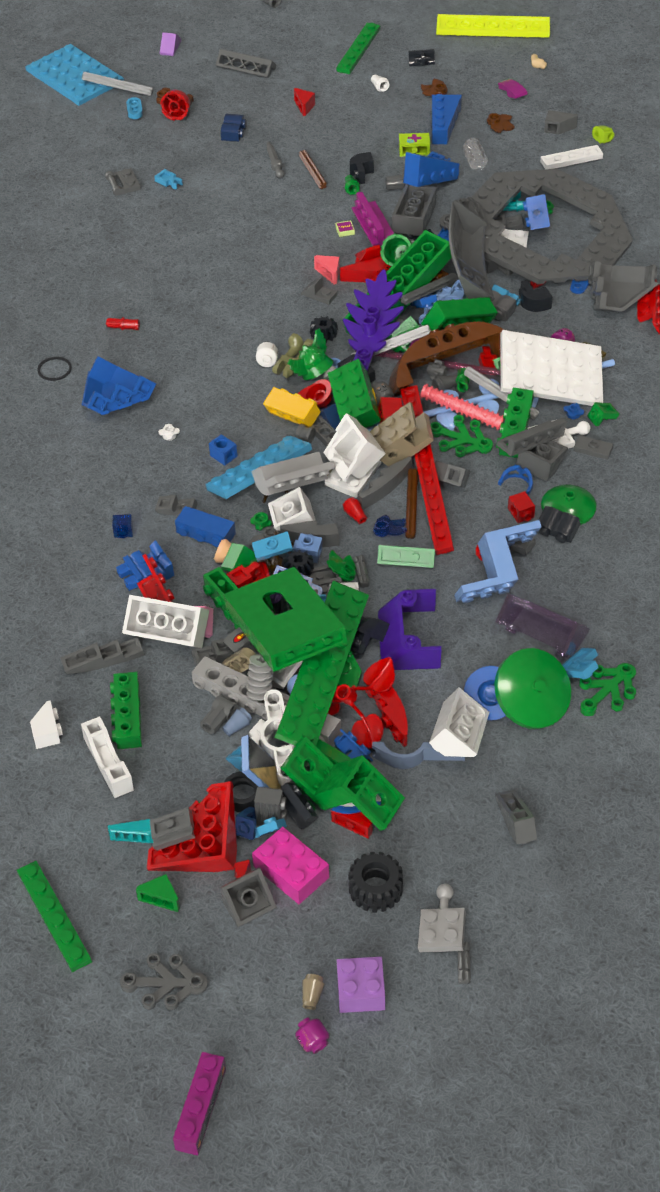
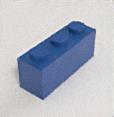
[175,506,236,547]

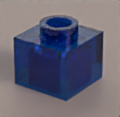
[112,514,133,538]

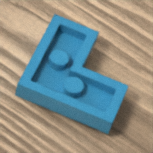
[562,648,599,679]

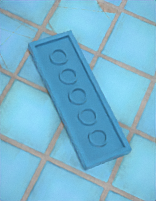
[205,436,312,499]

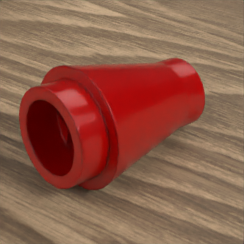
[343,497,367,524]

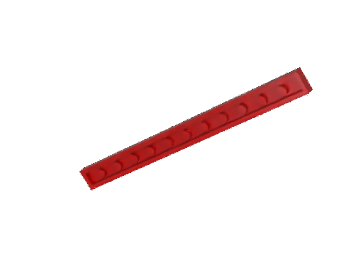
[400,385,455,555]

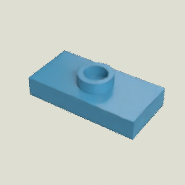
[252,531,293,562]

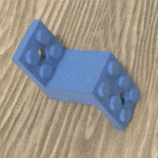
[454,520,541,603]

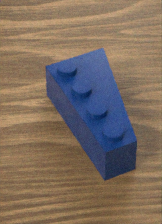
[432,94,462,144]
[403,152,460,187]

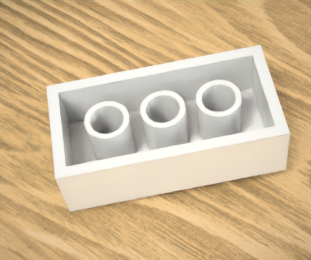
[122,595,209,648]

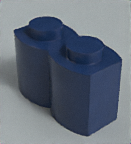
[221,114,247,142]

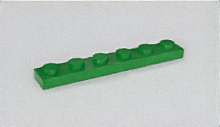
[336,23,380,74]
[17,861,92,972]

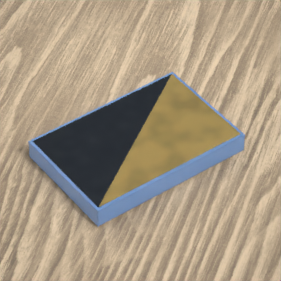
[241,735,281,789]

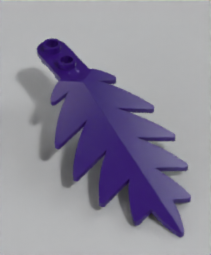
[343,269,404,371]

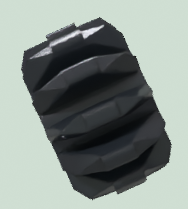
[310,316,338,343]
[282,549,314,577]

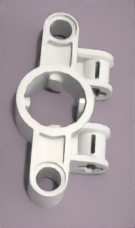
[260,690,310,786]

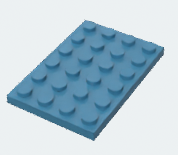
[25,44,124,106]

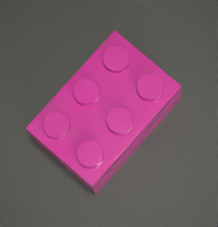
[252,827,329,904]

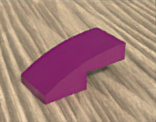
[498,79,527,99]

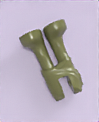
[272,333,313,379]

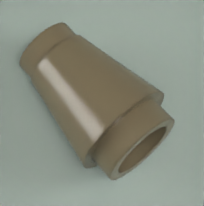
[302,974,325,1010]

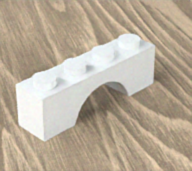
[81,716,134,798]

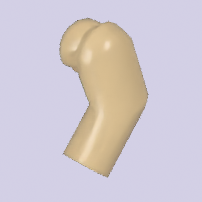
[531,54,547,69]

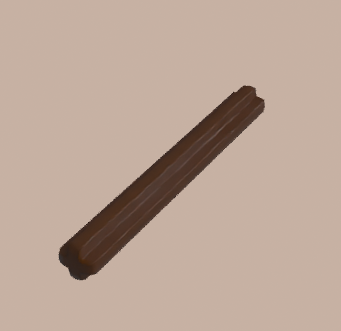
[405,468,418,539]

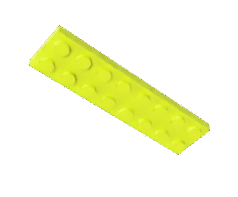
[436,14,550,38]

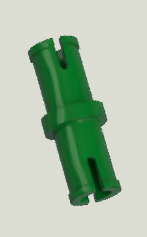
[456,368,470,392]

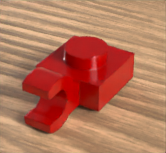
[478,346,497,372]
[226,562,261,588]

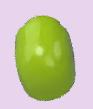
[592,125,614,144]

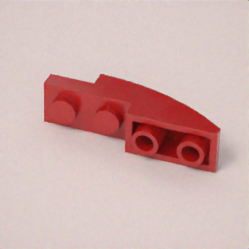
[365,684,408,747]

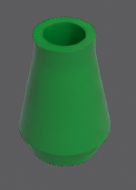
[345,175,360,195]

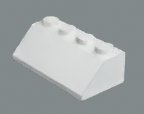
[429,687,489,757]

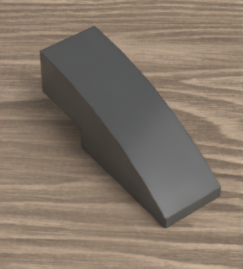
[280,520,339,547]

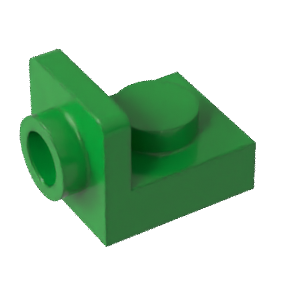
[587,402,619,426]

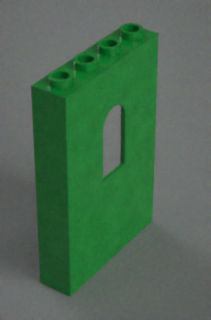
[223,567,347,672]

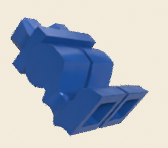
[116,540,175,590]

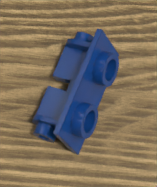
[334,729,373,761]

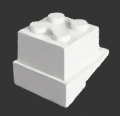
[323,413,386,482]

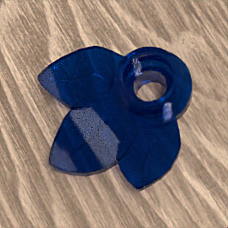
[373,515,407,537]

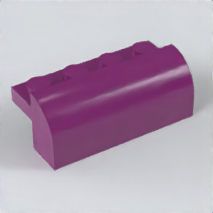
[351,192,394,251]

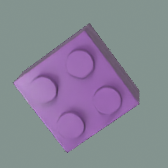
[337,957,385,1013]

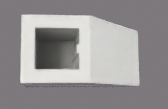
[30,701,63,749]

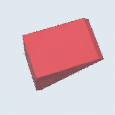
[314,255,340,285]

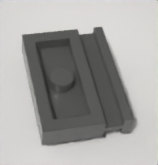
[150,807,195,851]

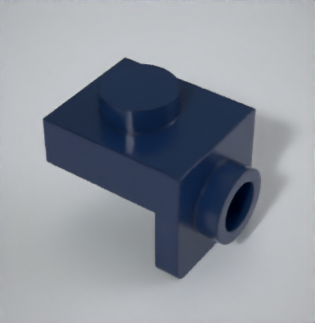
[235,807,256,840]

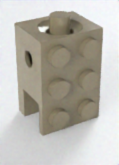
[370,402,434,467]

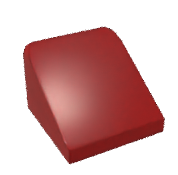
[234,860,251,879]

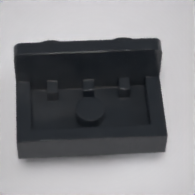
[281,783,318,829]

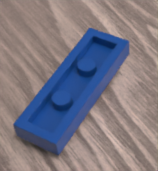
[410,294,438,308]

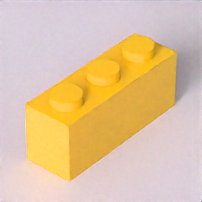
[263,387,321,428]

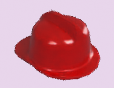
[298,379,333,408]

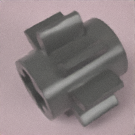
[427,359,448,379]

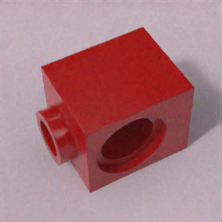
[508,491,535,523]

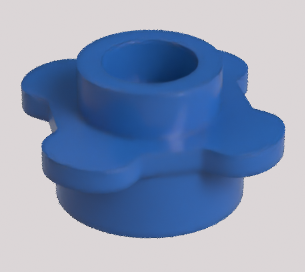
[563,403,584,419]

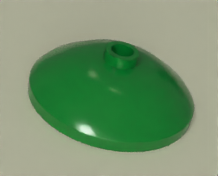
[541,484,596,525]

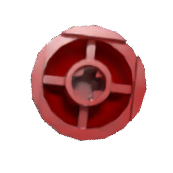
[160,89,191,121]

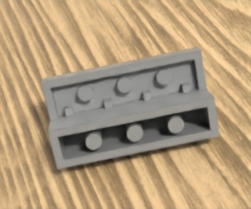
[251,452,336,495]

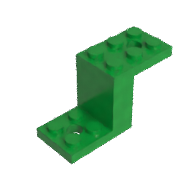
[280,736,405,831]

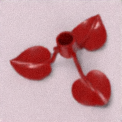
[327,657,395,749]

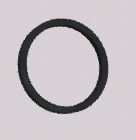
[37,357,72,381]

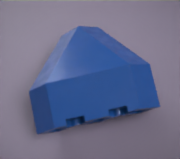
[82,356,156,415]

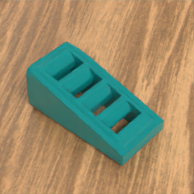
[108,819,153,843]

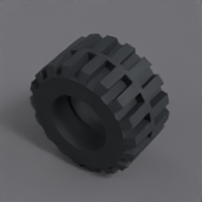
[348,852,403,913]

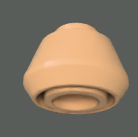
[214,539,231,563]

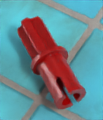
[106,317,140,330]

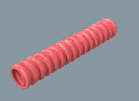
[420,384,504,430]

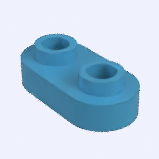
[126,97,143,119]

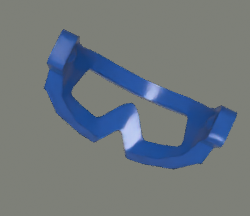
[498,465,533,495]

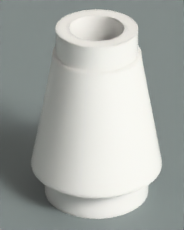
[371,75,389,92]

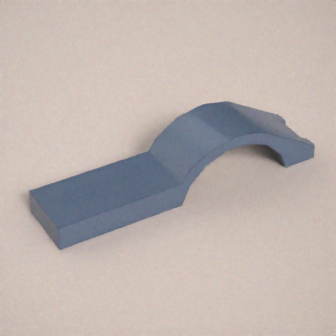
[372,742,465,769]

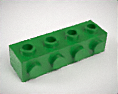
[496,387,534,458]
[203,567,239,629]
[110,672,142,749]

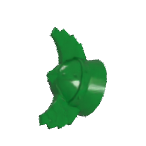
[287,328,333,380]

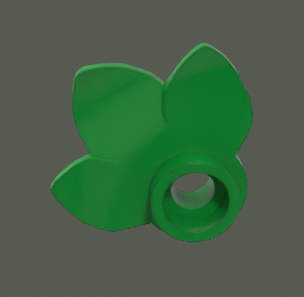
[326,550,356,582]

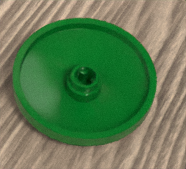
[494,648,571,729]

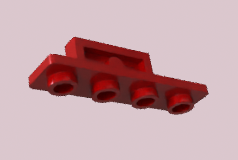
[637,280,660,334]
[137,554,175,603]

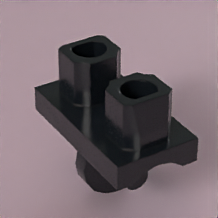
[408,49,435,66]

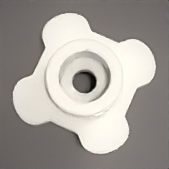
[158,424,180,440]

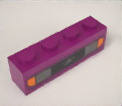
[173,1052,226,1156]

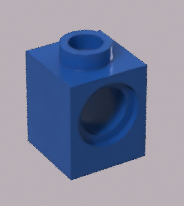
[209,434,237,466]

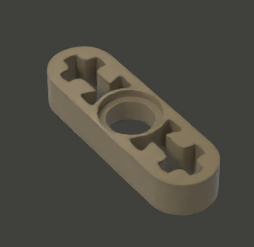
[222,648,256,673]

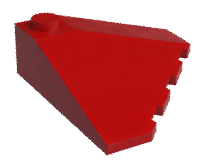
[147,781,237,872]

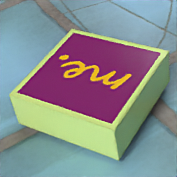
[336,221,355,237]

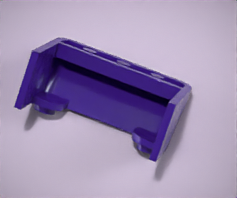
[378,589,441,670]

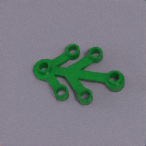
[430,415,493,457]
[579,663,636,716]

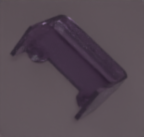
[495,594,590,658]

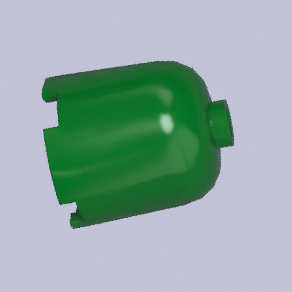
[380,234,413,266]

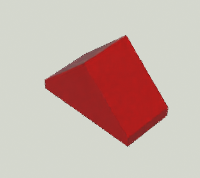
[294,88,315,116]

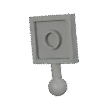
[418,883,466,952]

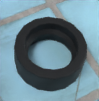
[224,771,258,812]

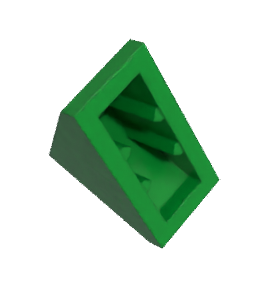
[221,543,259,572]
[136,874,180,912]

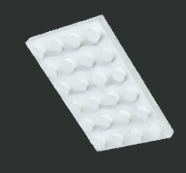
[500,330,603,406]

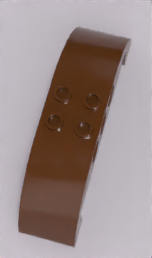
[389,322,505,396]

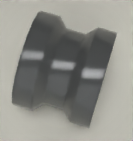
[295,424,316,443]

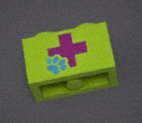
[399,133,430,157]

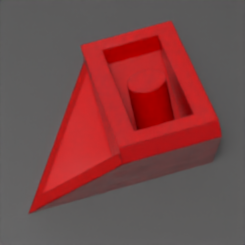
[355,244,380,263]

